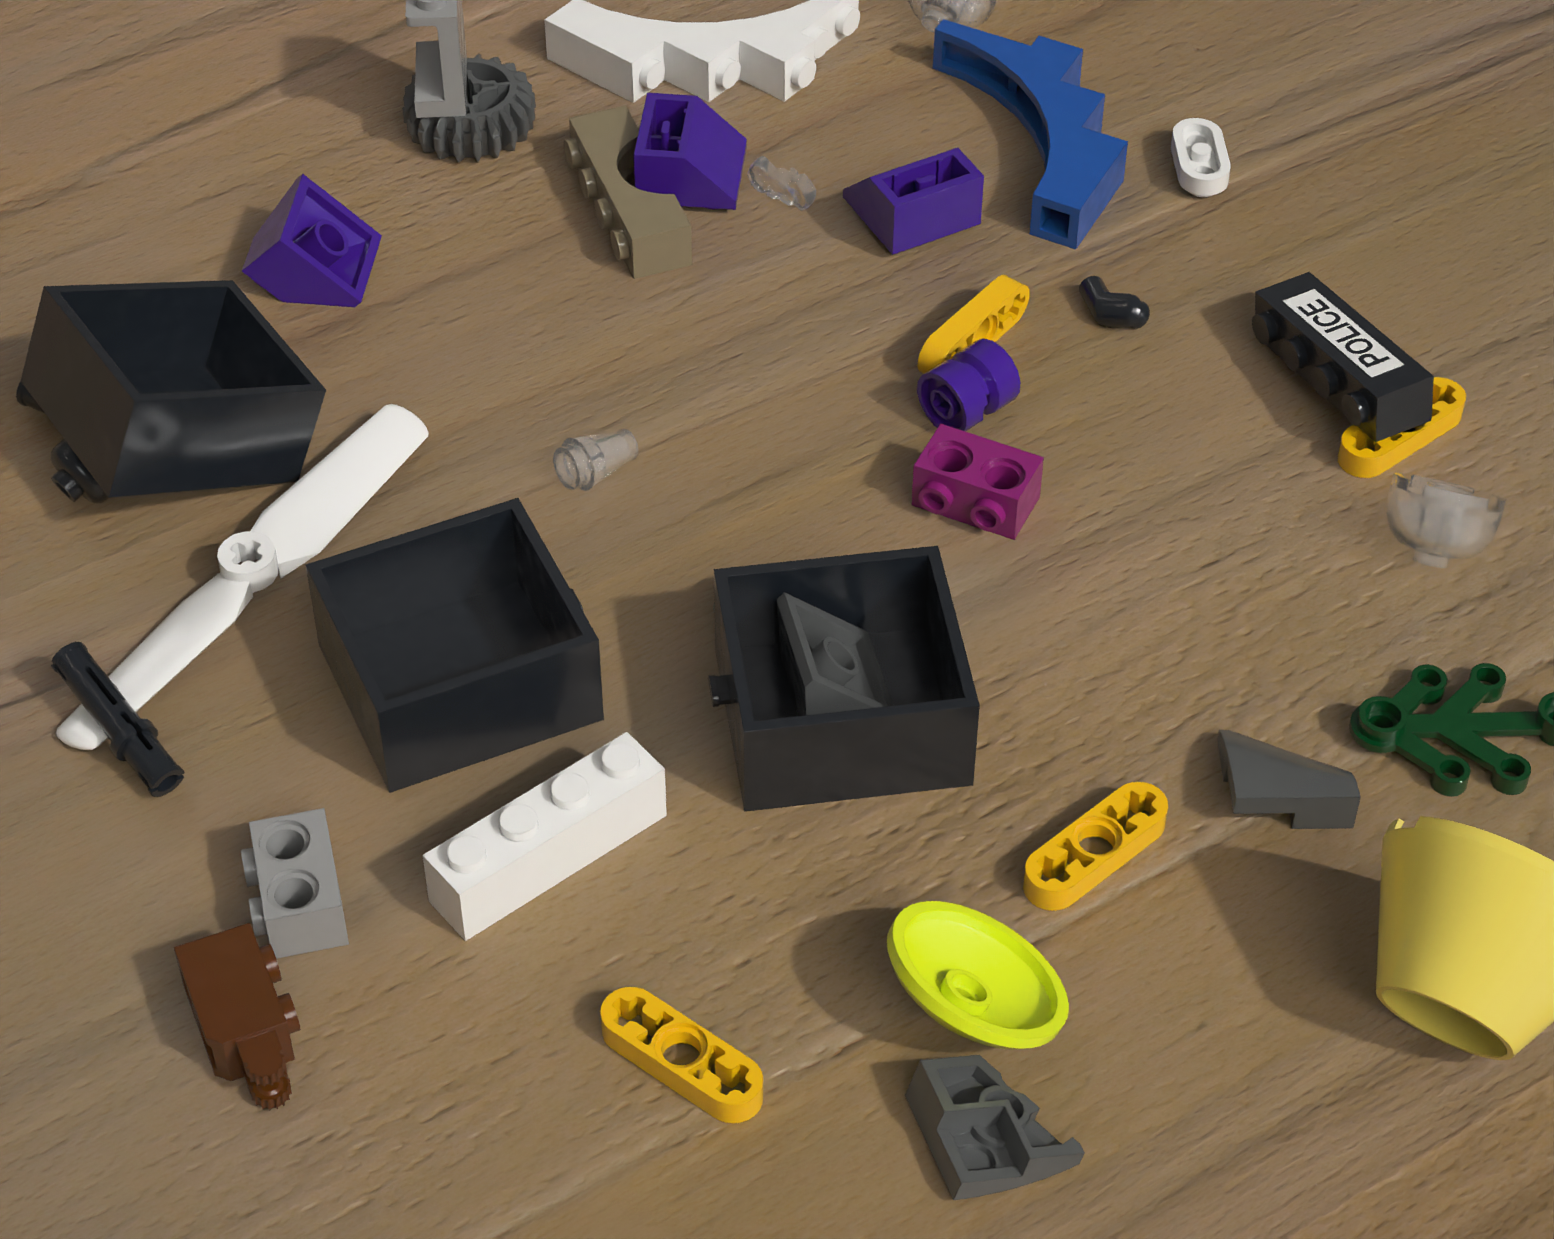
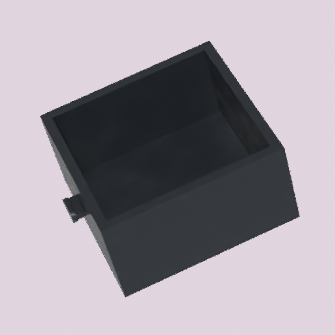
[21,280,326,498]
[305,498,604,793]
[708,546,980,812]

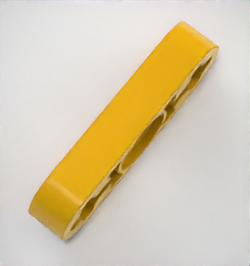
[917,275,1030,374]
[1337,377,1466,478]
[1023,782,1168,911]
[600,987,763,1123]

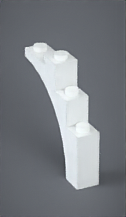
[544,0,860,103]

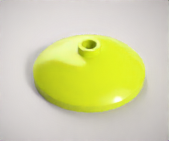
[887,901,1069,1050]

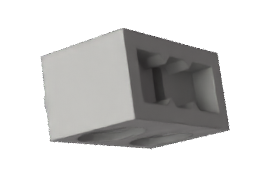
[241,808,349,959]

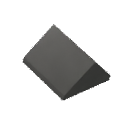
[777,592,894,716]

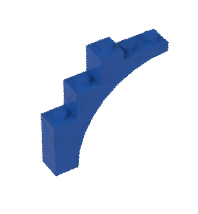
[933,19,1128,250]

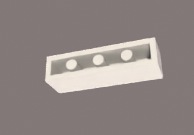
[423,732,667,941]

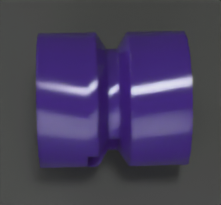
[917,338,1021,432]

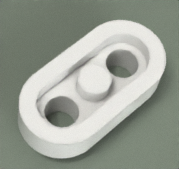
[1171,118,1231,198]

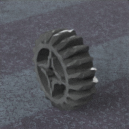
[402,53,536,163]

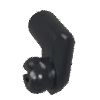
[1079,276,1150,329]

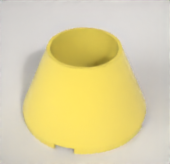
[1376,816,1554,1060]

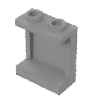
[405,0,467,118]

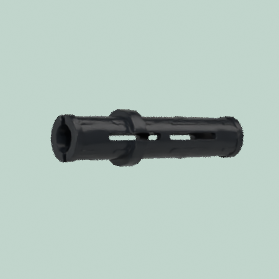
[51,642,185,797]

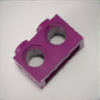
[911,423,1044,540]

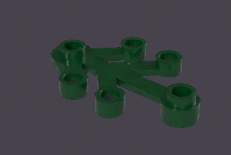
[1349,663,1554,797]

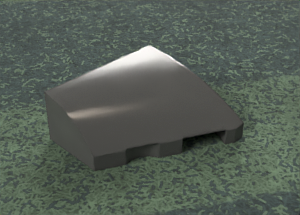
[1217,730,1361,829]
[905,1055,1085,1200]

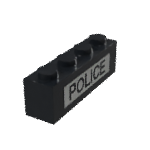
[1252,272,1434,442]

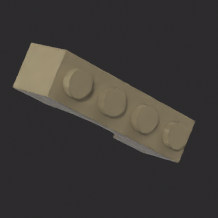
[563,105,692,279]

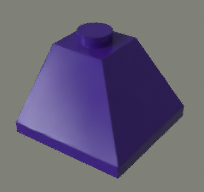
[242,174,382,308]

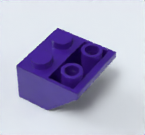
[634,93,747,210]
[843,147,984,255]

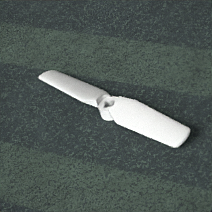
[56,404,429,750]

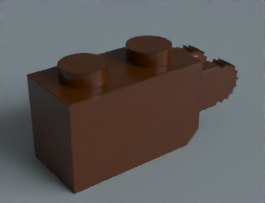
[174,923,301,1111]

